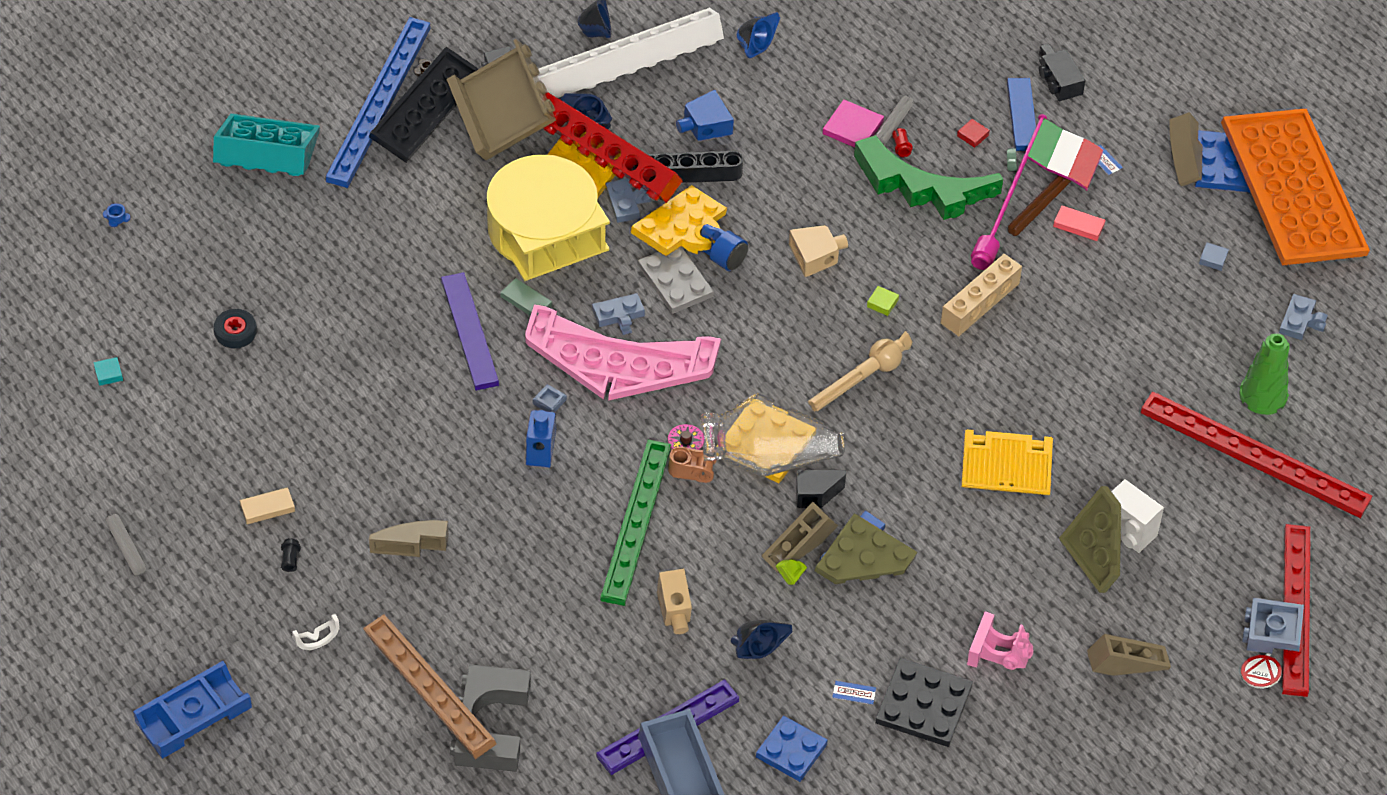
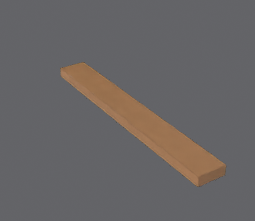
[363,614,496,759]

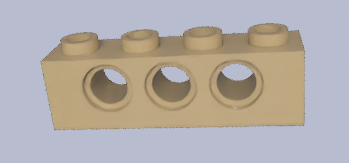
[941,254,1022,336]

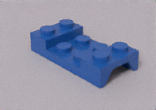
[133,661,252,759]

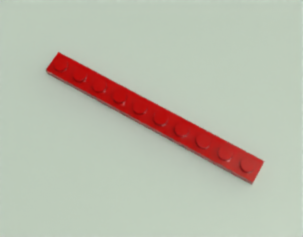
[1141,391,1373,519]

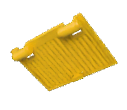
[962,429,1053,495]

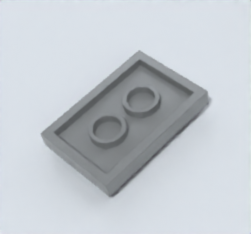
[638,246,714,314]

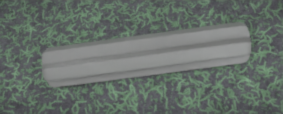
[876,95,913,146]
[106,514,146,576]

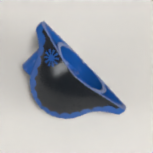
[736,12,780,58]

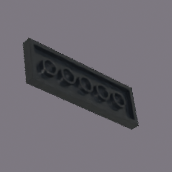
[369,47,478,163]

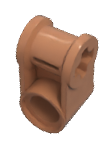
[668,447,717,483]

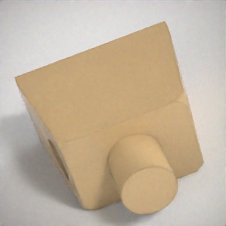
[789,225,848,277]
[657,569,692,634]

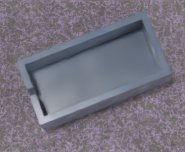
[638,709,724,795]

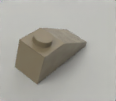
[761,502,838,573]
[1087,634,1171,676]

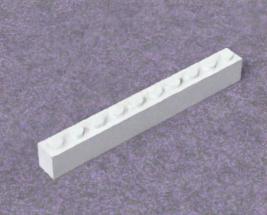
[537,8,724,98]

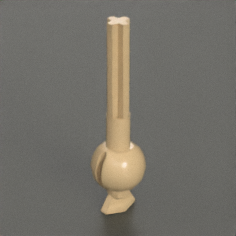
[808,331,912,412]

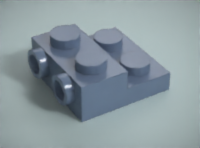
[1242,598,1304,654]

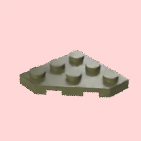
[1059,486,1121,593]
[814,513,918,584]

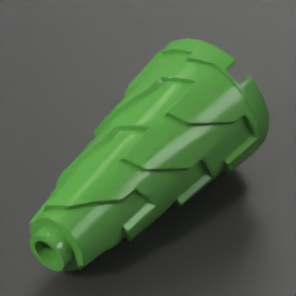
[1239,334,1289,415]

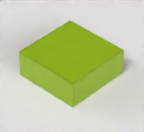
[867,286,899,316]

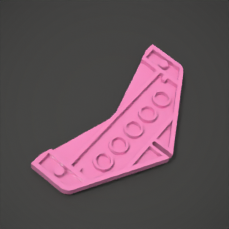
[525,304,721,401]

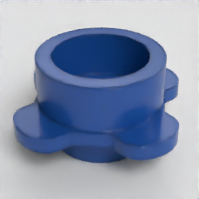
[103,203,130,227]

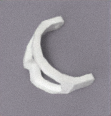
[292,614,339,650]

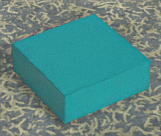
[93,357,123,386]

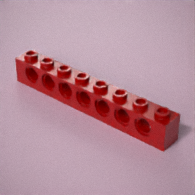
[543,92,682,203]

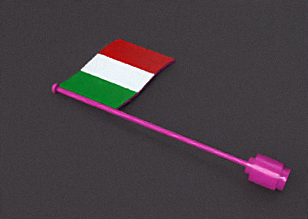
[971,114,1103,270]

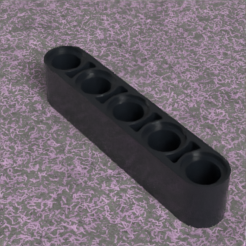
[631,151,743,183]

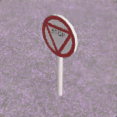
[1241,653,1282,689]

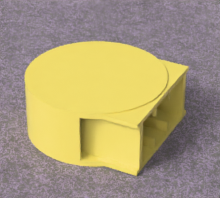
[487,155,610,281]

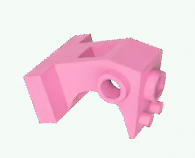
[967,612,1033,670]

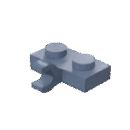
[605,178,651,223]
[592,293,645,335]
[1279,294,1328,340]

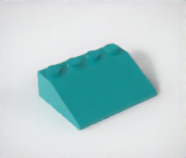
[213,113,320,176]

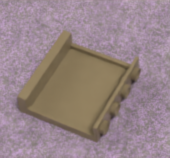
[447,39,556,160]

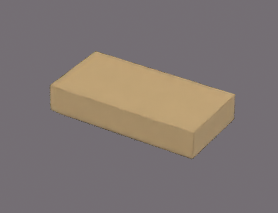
[240,488,295,524]

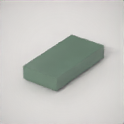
[501,278,552,316]

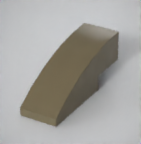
[1169,112,1203,186]
[369,520,449,557]

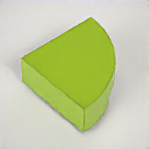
[775,560,807,585]

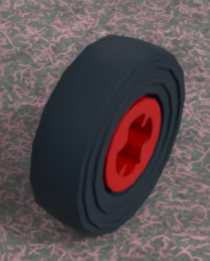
[214,309,257,349]

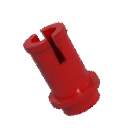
[892,128,913,157]

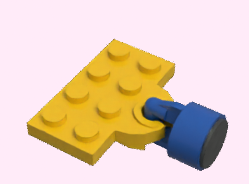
[631,185,748,271]

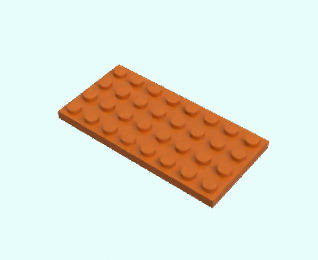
[1221,108,1370,265]

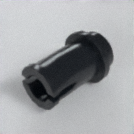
[280,538,301,572]

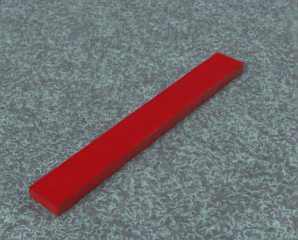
[1282,524,1310,697]

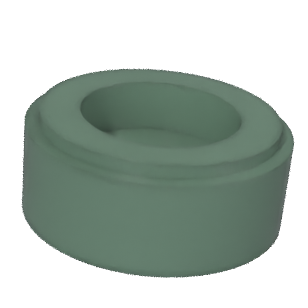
[1007,148,1017,171]

